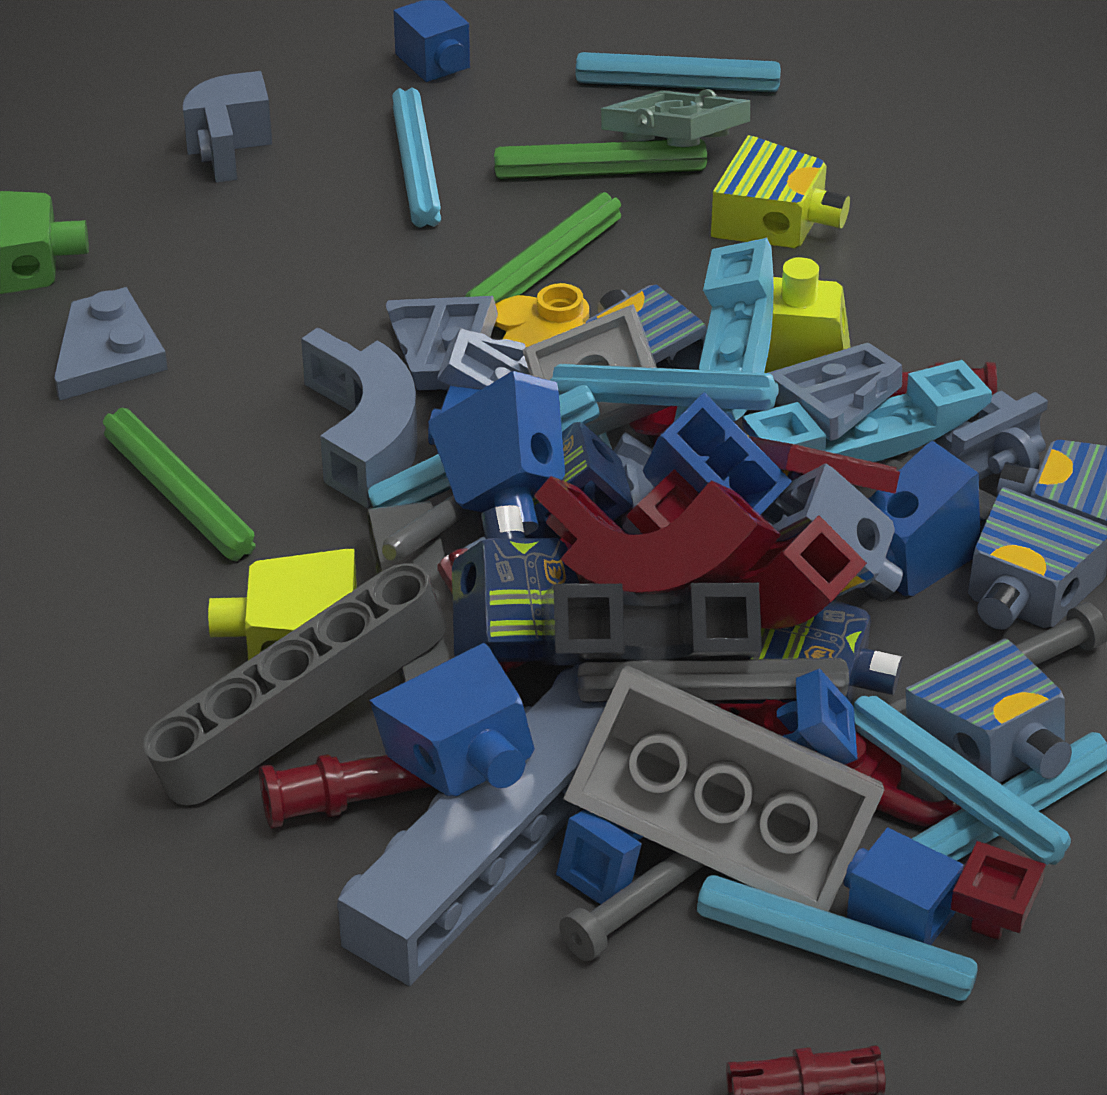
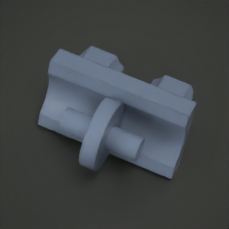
[936,390,1048,480]

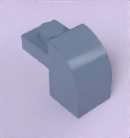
[183,71,272,182]

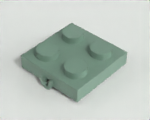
[601,89,750,147]

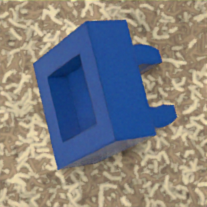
[777,668,858,765]
[556,809,643,905]

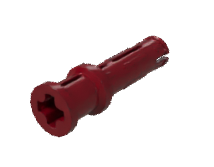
[259,754,432,829]

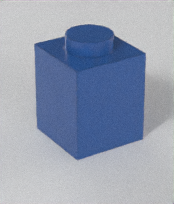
[393,0,470,82]
[844,827,964,945]

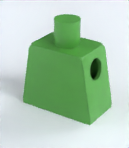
[0,191,89,294]

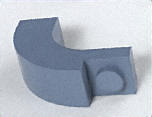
[301,327,418,509]

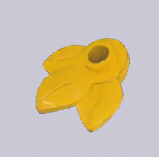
[494,283,589,347]

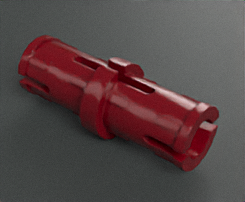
[726,1045,886,1095]

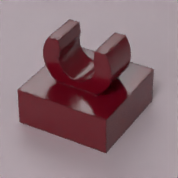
[950,841,1046,940]

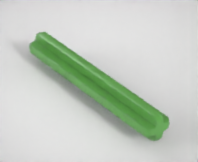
[494,139,707,179]
[465,192,621,303]
[103,408,256,561]

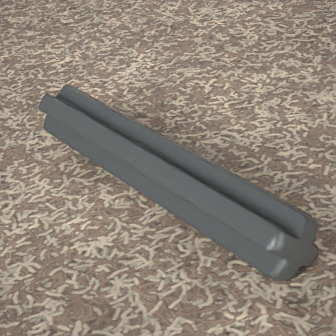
[577,658,849,702]

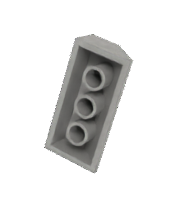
[563,665,884,912]

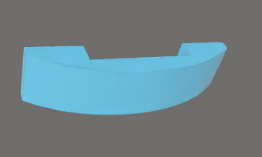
[674,238,774,421]
[742,360,992,462]

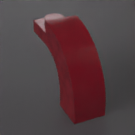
[626,469,867,629]
[534,476,781,594]

